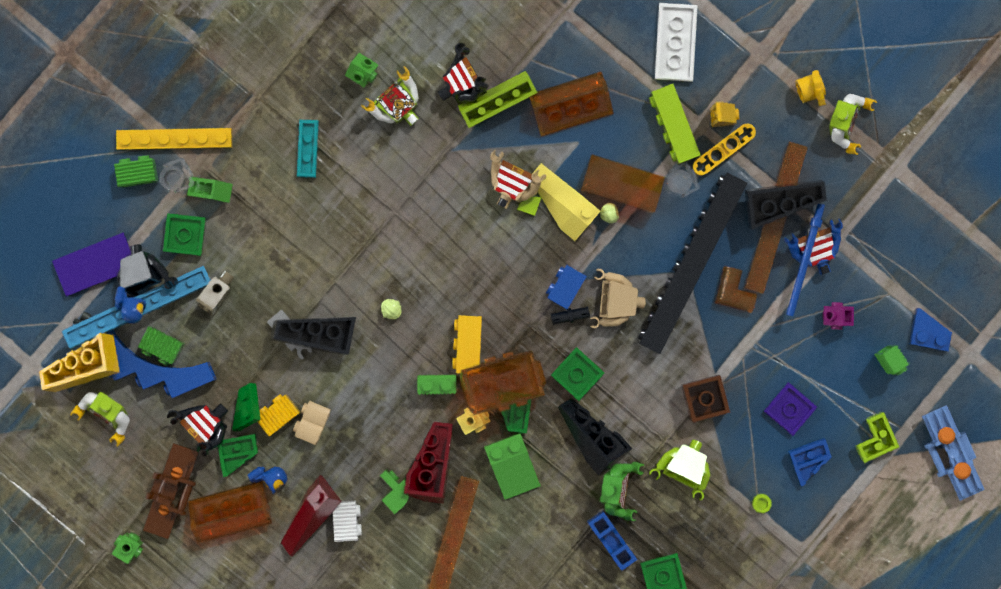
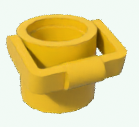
[795,70,826,106]

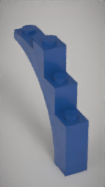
[105,330,217,398]

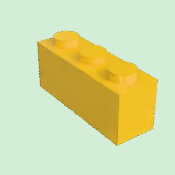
[452,315,482,374]

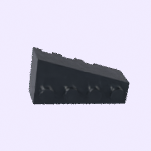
[745,180,827,230]
[270,317,356,355]

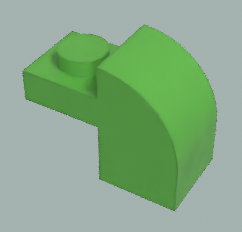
[380,469,409,514]

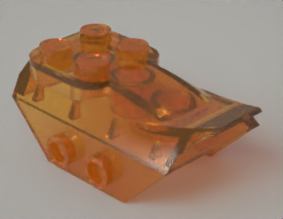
[460,351,546,415]

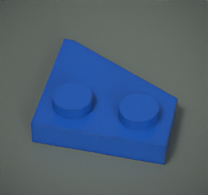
[909,308,952,351]
[788,438,831,487]

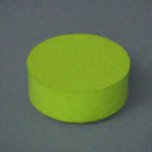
[752,494,772,513]

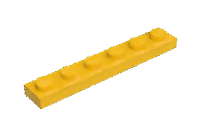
[116,128,232,150]

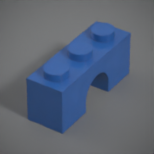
[587,510,637,571]

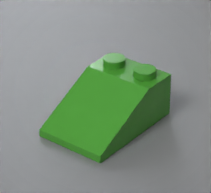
[484,433,540,500]

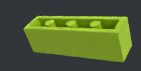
[458,71,537,128]
[649,84,700,165]

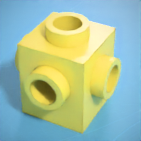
[456,404,491,435]

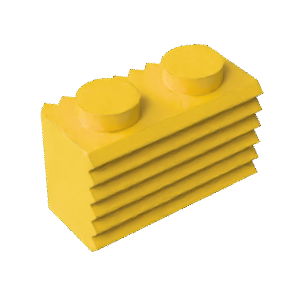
[258,394,301,437]

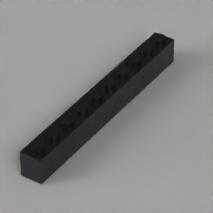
[637,173,747,354]

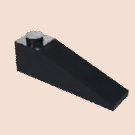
[558,398,632,476]

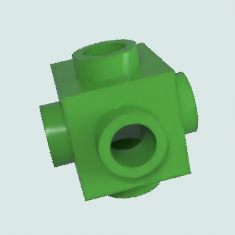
[345,53,378,87]
[112,532,143,564]

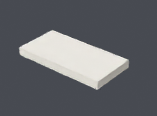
[654,3,698,82]

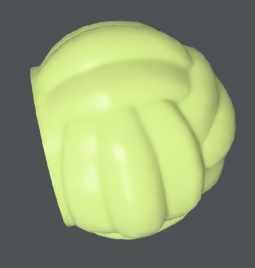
[600,203,619,223]
[381,299,402,319]

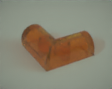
[714,266,757,313]

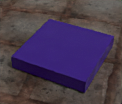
[763,382,817,436]

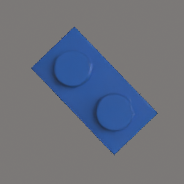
[546,265,587,310]

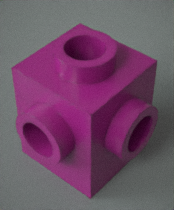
[823,302,854,330]

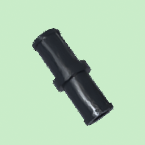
[551,306,591,325]

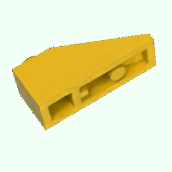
[710,102,739,127]

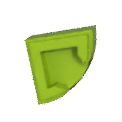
[517,197,541,216]

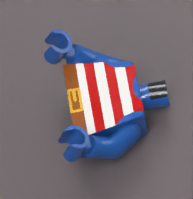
[784,218,843,275]

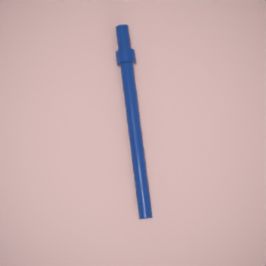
[786,203,825,316]

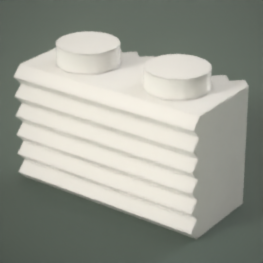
[333,501,362,542]

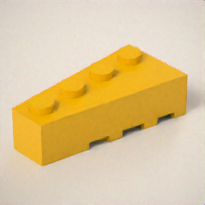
[39,333,120,392]

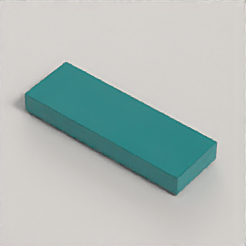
[297,119,319,178]

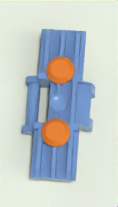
[922,405,985,501]

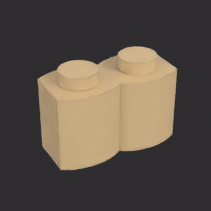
[293,401,332,445]

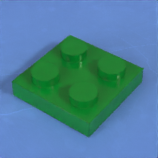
[163,213,206,256]
[551,347,604,401]
[640,553,687,589]

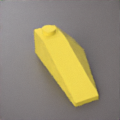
[532,163,600,241]

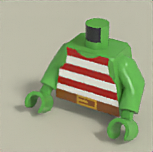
[600,461,644,521]

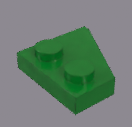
[232,383,261,431]
[495,390,532,434]
[218,434,259,477]

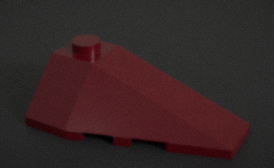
[404,422,453,504]
[281,475,342,557]

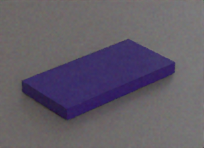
[52,232,131,296]

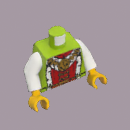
[361,66,419,126]
[829,94,877,155]
[70,392,130,447]

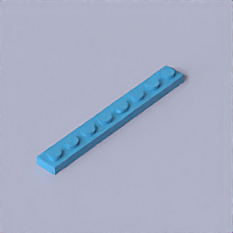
[62,266,211,349]

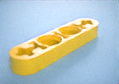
[692,123,756,176]

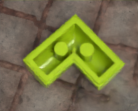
[856,412,899,463]

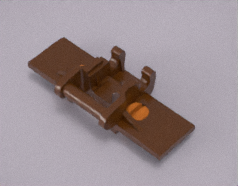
[143,443,199,539]

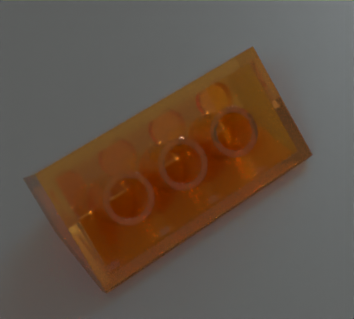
[529,72,614,137]
[580,155,665,214]
[188,481,272,544]

